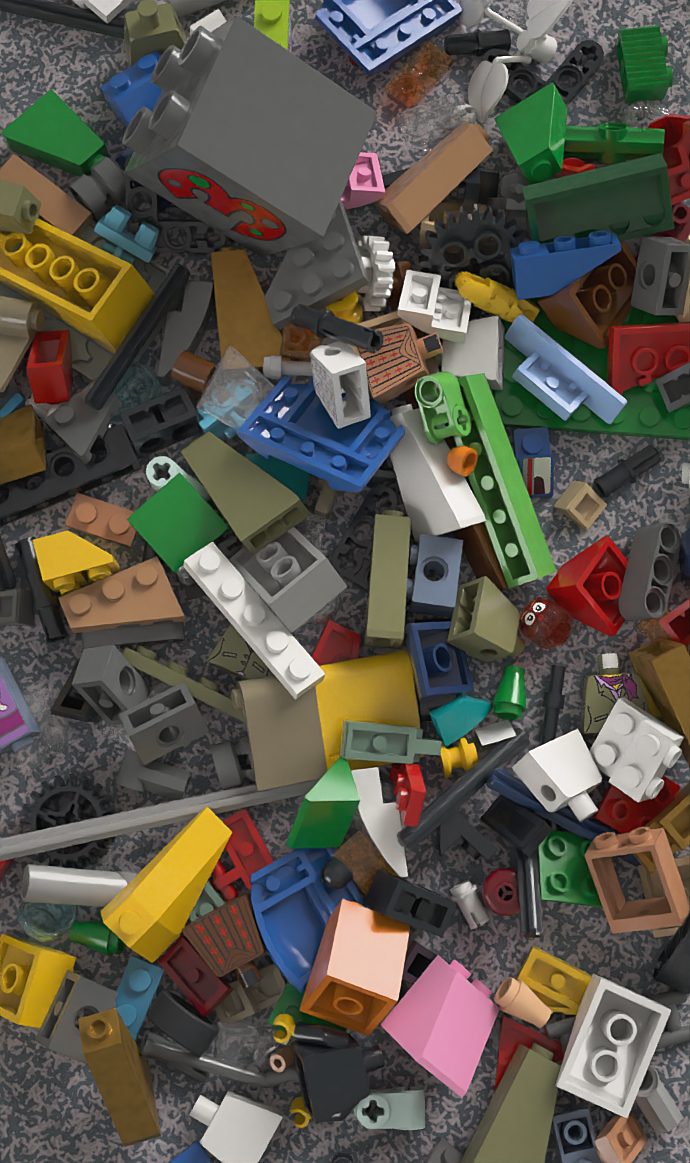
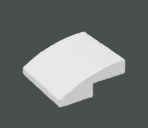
[397,270,472,344]

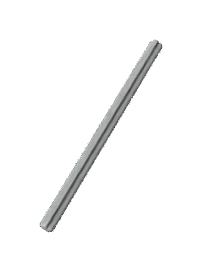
[0,778,321,861]

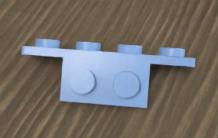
[505,314,627,424]

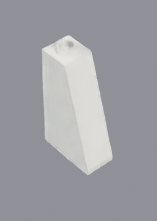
[390,404,486,542]

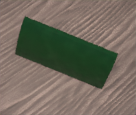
[522,153,674,244]

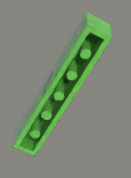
[436,373,556,589]

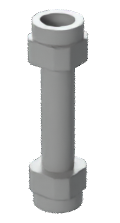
[263,355,313,379]

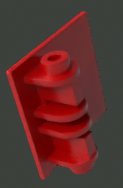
[593,775,681,834]

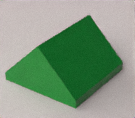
[286,756,360,849]

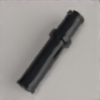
[291,304,384,354]
[15,537,69,643]

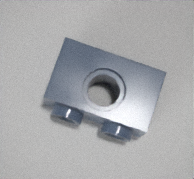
[406,534,463,618]

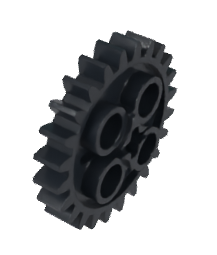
[418,204,525,315]

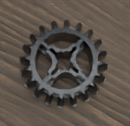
[20,774,118,869]

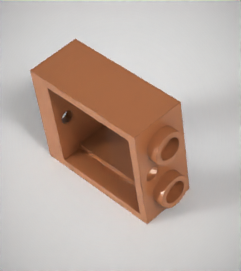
[585,827,690,934]

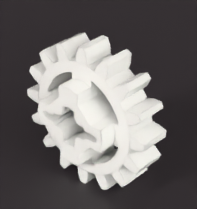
[356,236,395,312]

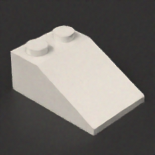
[556,973,671,1118]

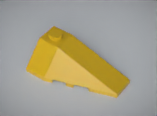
[100,806,232,963]

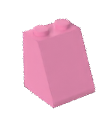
[380,955,500,1098]

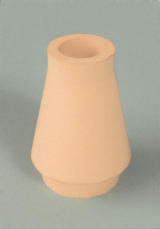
[494,977,551,1028]

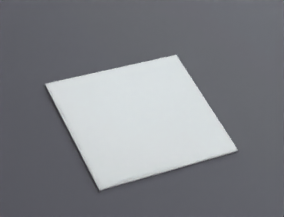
[475,720,517,746]

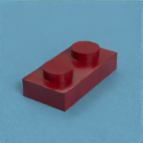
[157,936,234,1016]

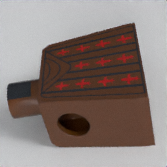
[182,892,266,989]

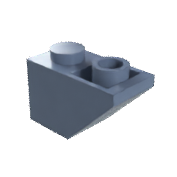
[552,1107,601,1163]

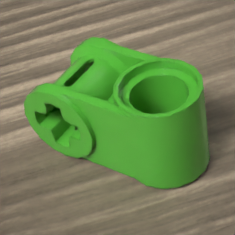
[414,371,471,444]

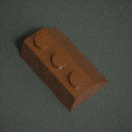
[538,241,637,349]

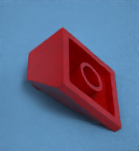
[546,536,628,636]

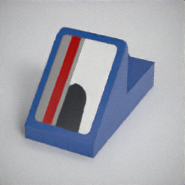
[512,427,554,498]

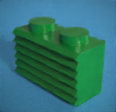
[615,25,673,104]

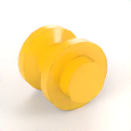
[325,291,363,324]
[438,737,478,778]

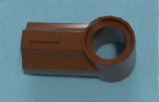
[171,350,217,401]

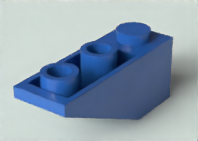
[510,230,621,300]

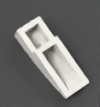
[351,767,408,877]

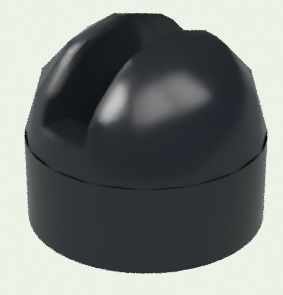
[321,857,354,889]

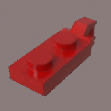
[389,763,426,827]

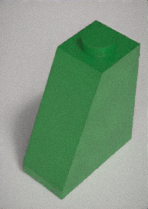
[494,82,568,185]
[1,89,110,177]

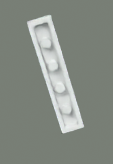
[183,542,325,700]

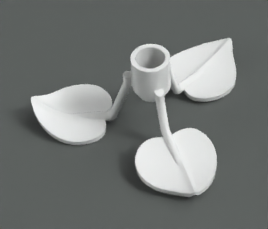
[459,0,574,124]

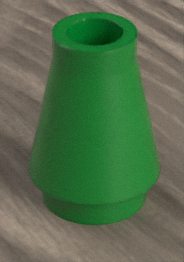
[491,665,527,720]
[70,920,125,957]

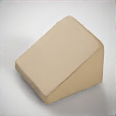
[554,480,607,531]

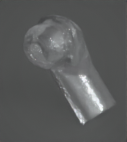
[620,100,671,127]

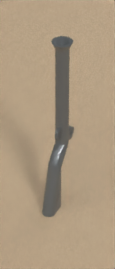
[140,1034,299,1101]

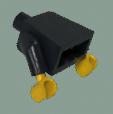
[273,1013,385,1128]

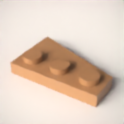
[58,556,186,633]

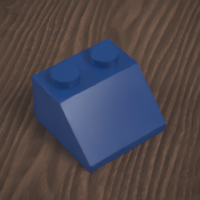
[101,50,162,128]

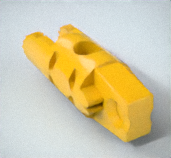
[454,271,540,323]

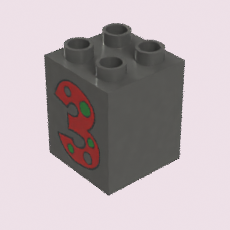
[122,15,378,257]

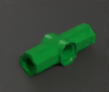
[563,122,665,164]

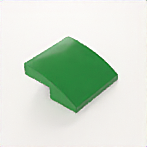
[126,472,229,576]

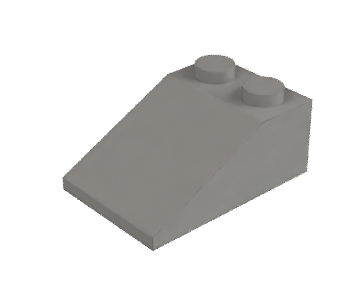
[229,527,347,633]

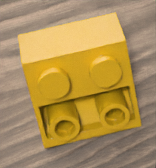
[33,530,122,596]

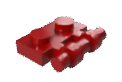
[211,808,274,902]

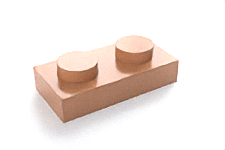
[65,493,138,549]
[594,1109,648,1163]

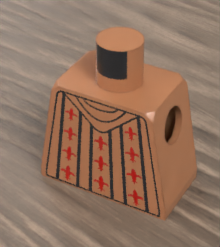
[357,323,444,405]

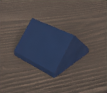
[404,621,474,702]

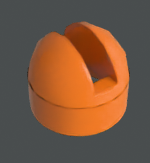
[447,446,478,477]

